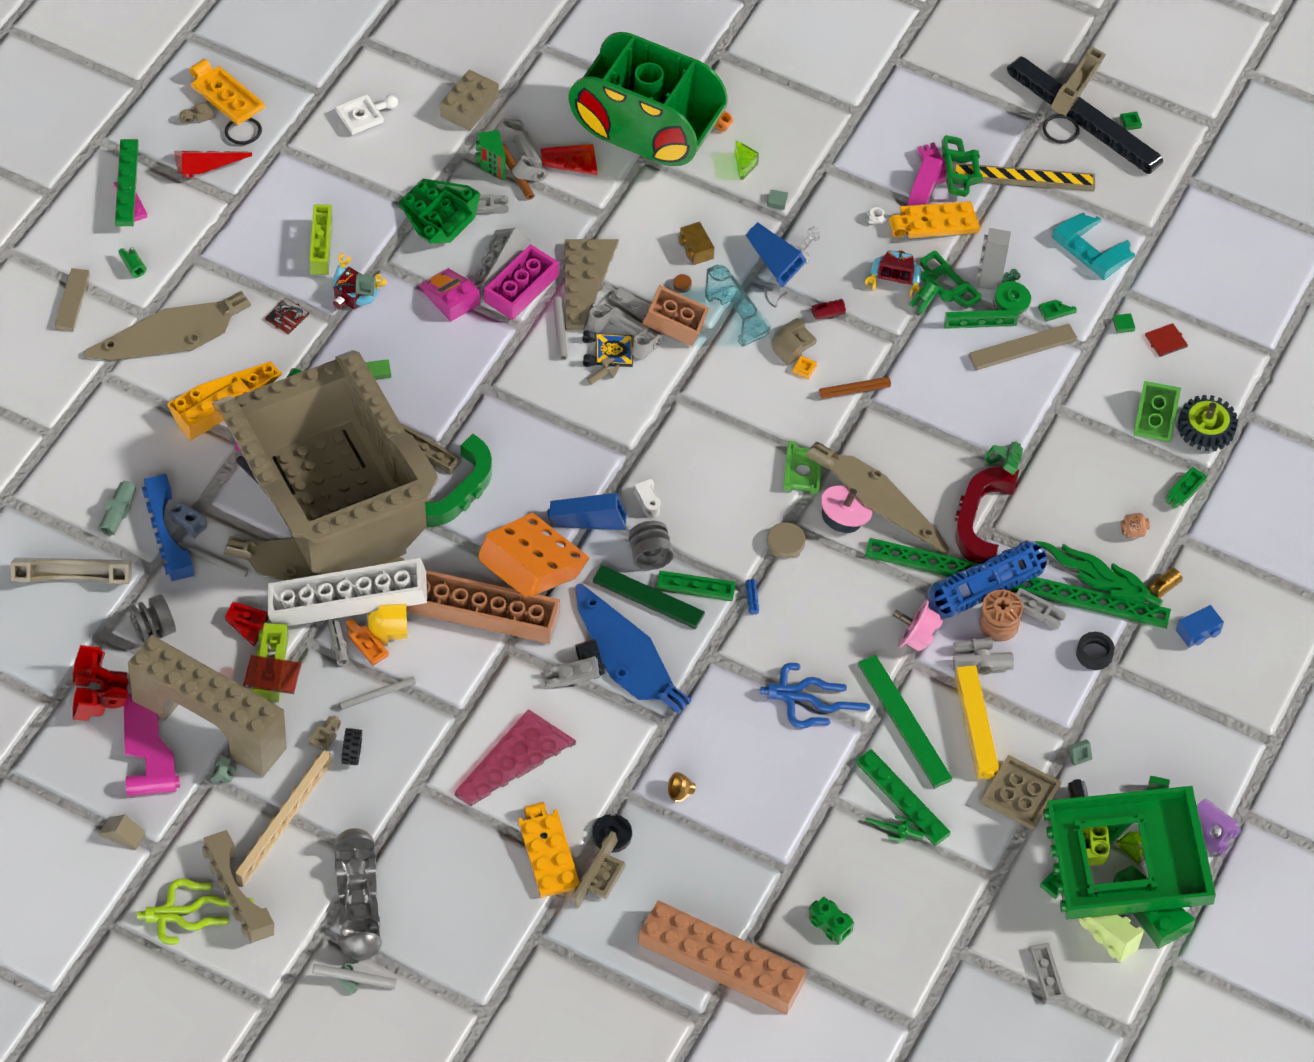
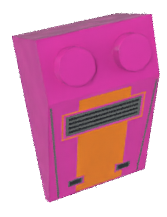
[418,268,480,322]

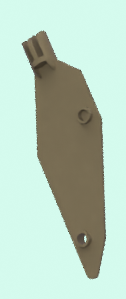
[84,290,251,360]
[806,441,949,554]
[224,536,404,581]

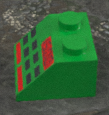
[475,130,506,180]

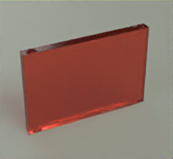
[243,655,302,694]

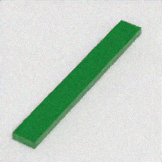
[858,655,952,789]

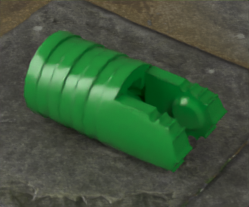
[118,247,147,278]
[909,278,941,314]

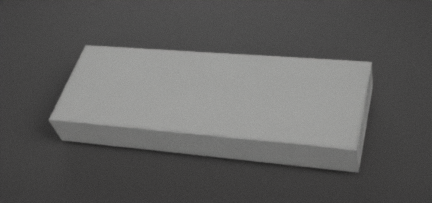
[1028,943,1066,1005]

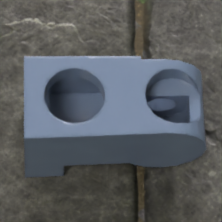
[168,503,207,538]

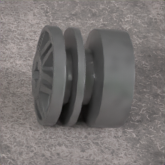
[628,521,674,571]
[129,594,176,644]

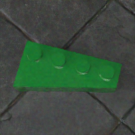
[1113,865,1196,949]

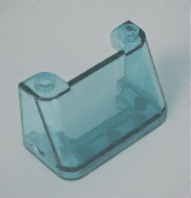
[705,265,771,347]

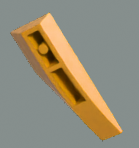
[167,361,282,441]

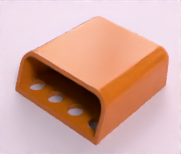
[478,512,590,598]

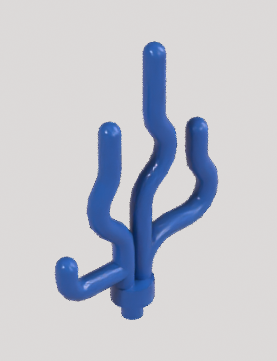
[760,662,870,729]

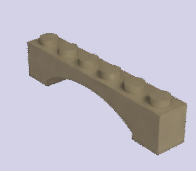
[1050,46,1106,116]
[11,558,132,584]
[202,830,274,943]

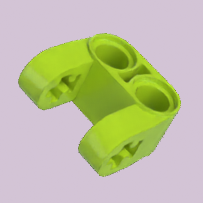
[1082,826,1110,866]

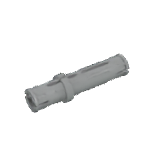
[327,618,349,666]

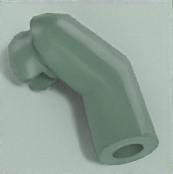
[338,963,359,995]

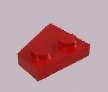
[225,601,269,646]

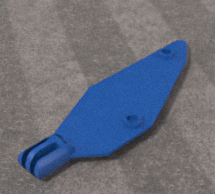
[575,584,692,714]

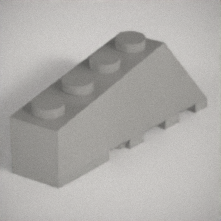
[976,228,1011,290]

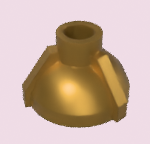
[668,772,696,802]

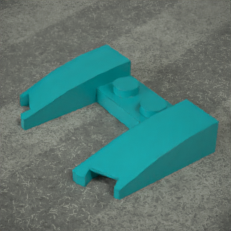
[1052,212,1135,280]

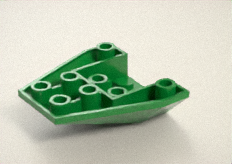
[398,178,481,244]

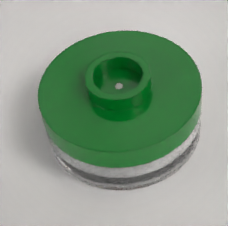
[992,281,1031,318]

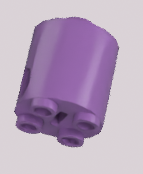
[1197,799,1241,855]

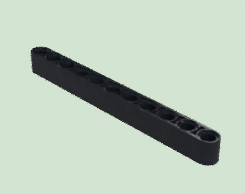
[1007,56,1163,174]

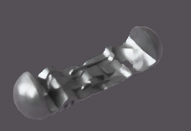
[334,828,382,961]

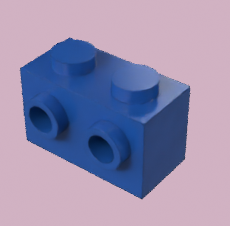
[1176,605,1224,648]

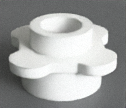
[867,207,886,224]

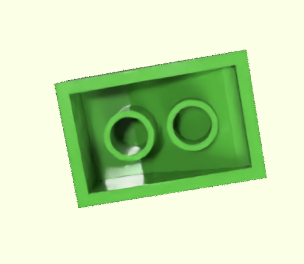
[1133,381,1181,442]

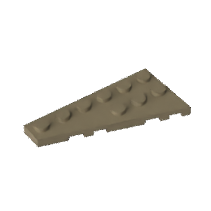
[565,239,619,330]

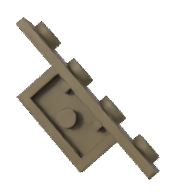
[572,831,626,908]

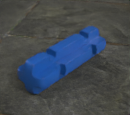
[745,579,759,615]

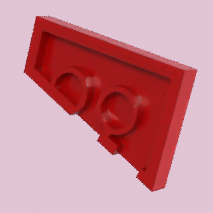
[540,144,598,175]

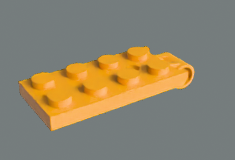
[189,59,265,126]
[888,201,980,238]
[518,802,580,898]

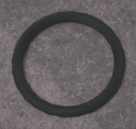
[1043,114,1080,144]
[224,118,262,145]

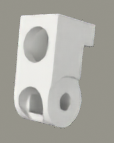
[634,479,661,518]

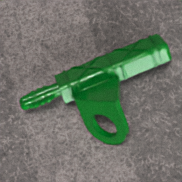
[985,441,1023,475]

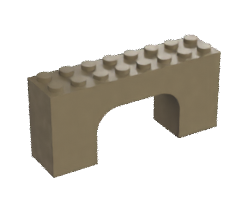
[128,635,287,777]

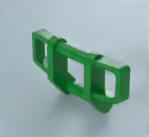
[941,135,983,197]
[920,251,981,309]

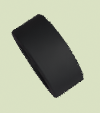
[1076,631,1115,670]

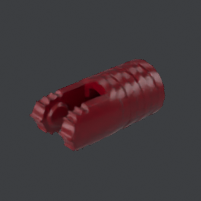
[810,299,846,320]

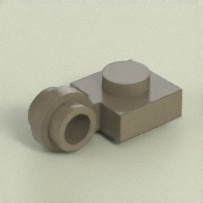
[179,101,215,124]
[309,716,341,751]

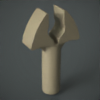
[587,358,619,385]

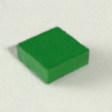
[1120,111,1142,130]
[1113,313,1135,333]

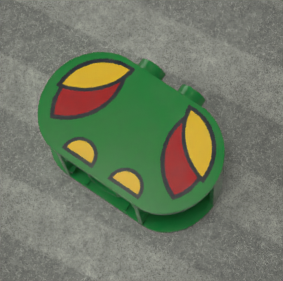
[568,32,728,166]

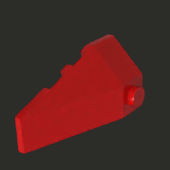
[174,151,252,178]

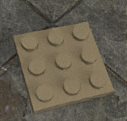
[980,755,1062,831]

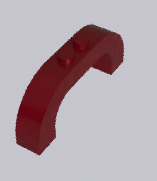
[954,466,1019,564]

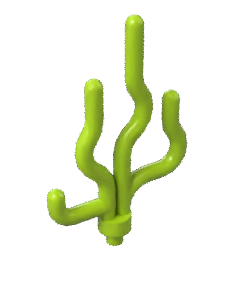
[137,878,254,945]

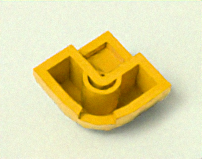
[367,604,408,646]

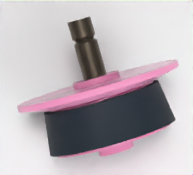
[821,485,873,533]

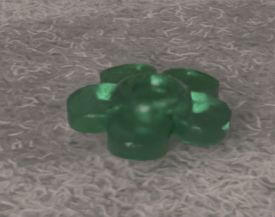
[1002,269,1021,283]

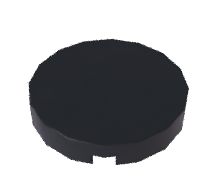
[592,814,632,853]

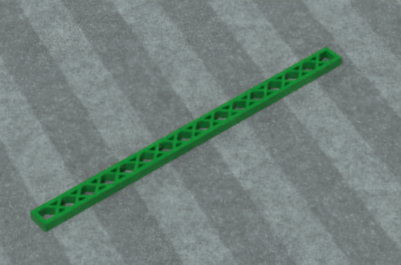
[865,538,1171,629]

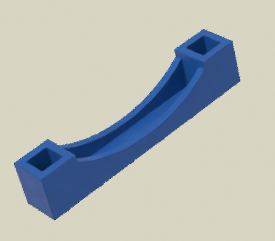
[142,474,194,582]

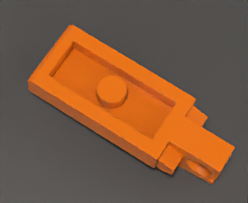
[346,618,389,666]

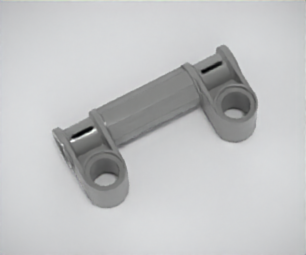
[493,118,548,182]
[587,299,664,359]

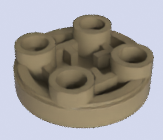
[767,522,806,558]

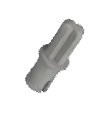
[953,637,993,653]

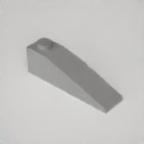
[473,228,531,290]

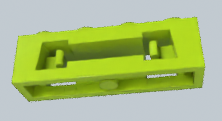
[309,204,333,275]
[251,623,289,702]

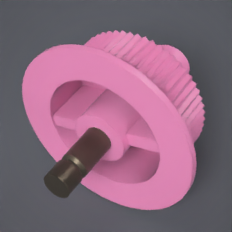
[892,600,943,651]

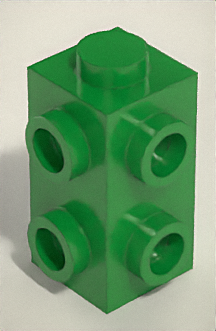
[809,897,854,945]

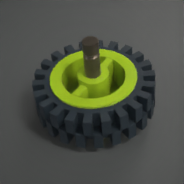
[1178,395,1238,452]

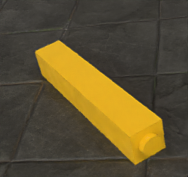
[955,665,999,780]

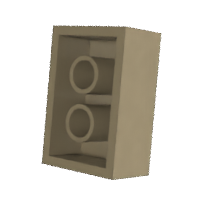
[440,69,499,131]

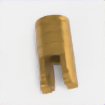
[1147,568,1183,598]

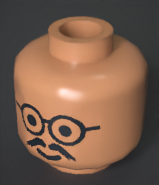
[1121,513,1150,539]

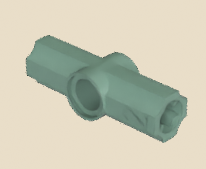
[99,480,136,537]

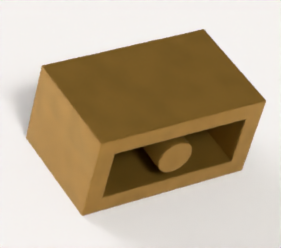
[678,221,715,265]

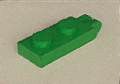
[1165,466,1208,509]

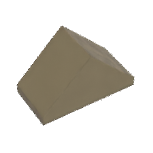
[99,814,146,850]

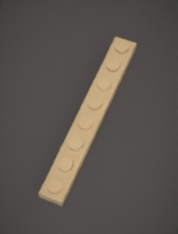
[235,750,332,887]

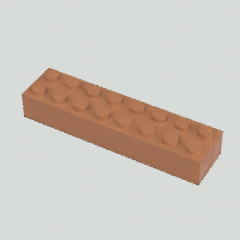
[406,570,560,644]
[638,900,807,1015]

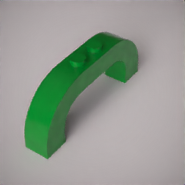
[425,434,492,527]

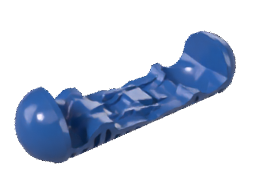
[927,540,1047,618]

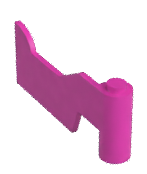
[124,694,180,797]

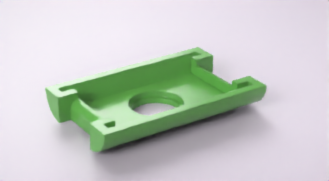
[783,441,822,495]

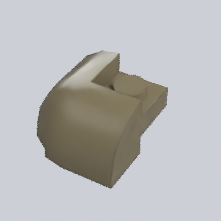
[772,318,817,366]

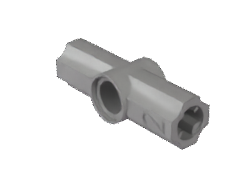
[953,649,1014,675]

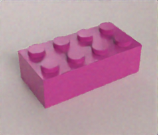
[484,244,559,320]

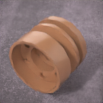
[979,589,1023,642]

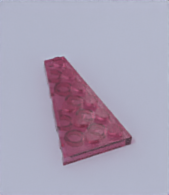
[455,709,576,806]

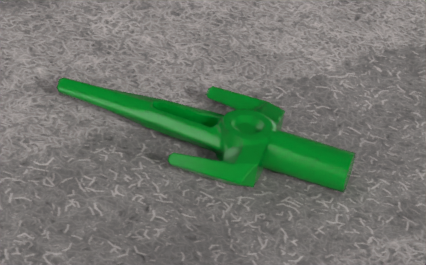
[865,816,924,842]

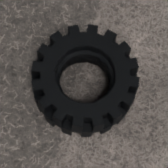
[341,728,362,765]

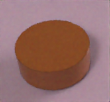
[673,274,692,293]

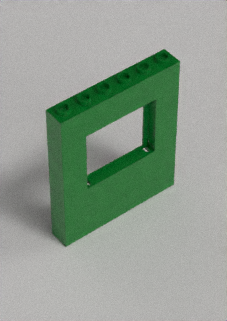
[1043,786,1216,920]

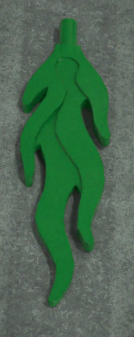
[1033,541,1163,607]

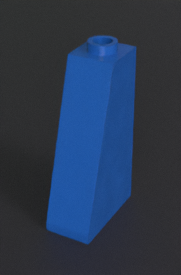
[746,222,807,288]
[547,493,627,530]

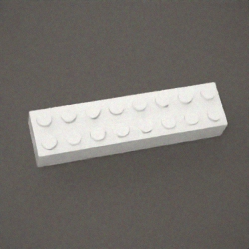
[268,558,427,626]

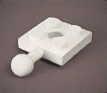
[336,94,398,135]

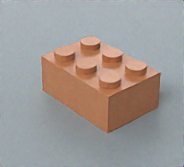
[642,285,709,346]

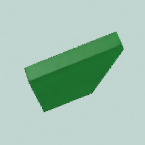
[1038,300,1077,322]

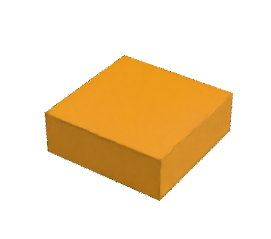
[792,356,817,379]

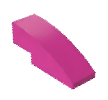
[907,155,943,206]

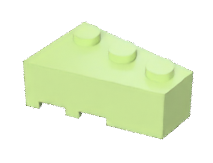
[1078,915,1144,963]

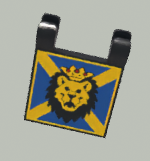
[582,330,633,367]

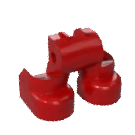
[72,645,129,721]

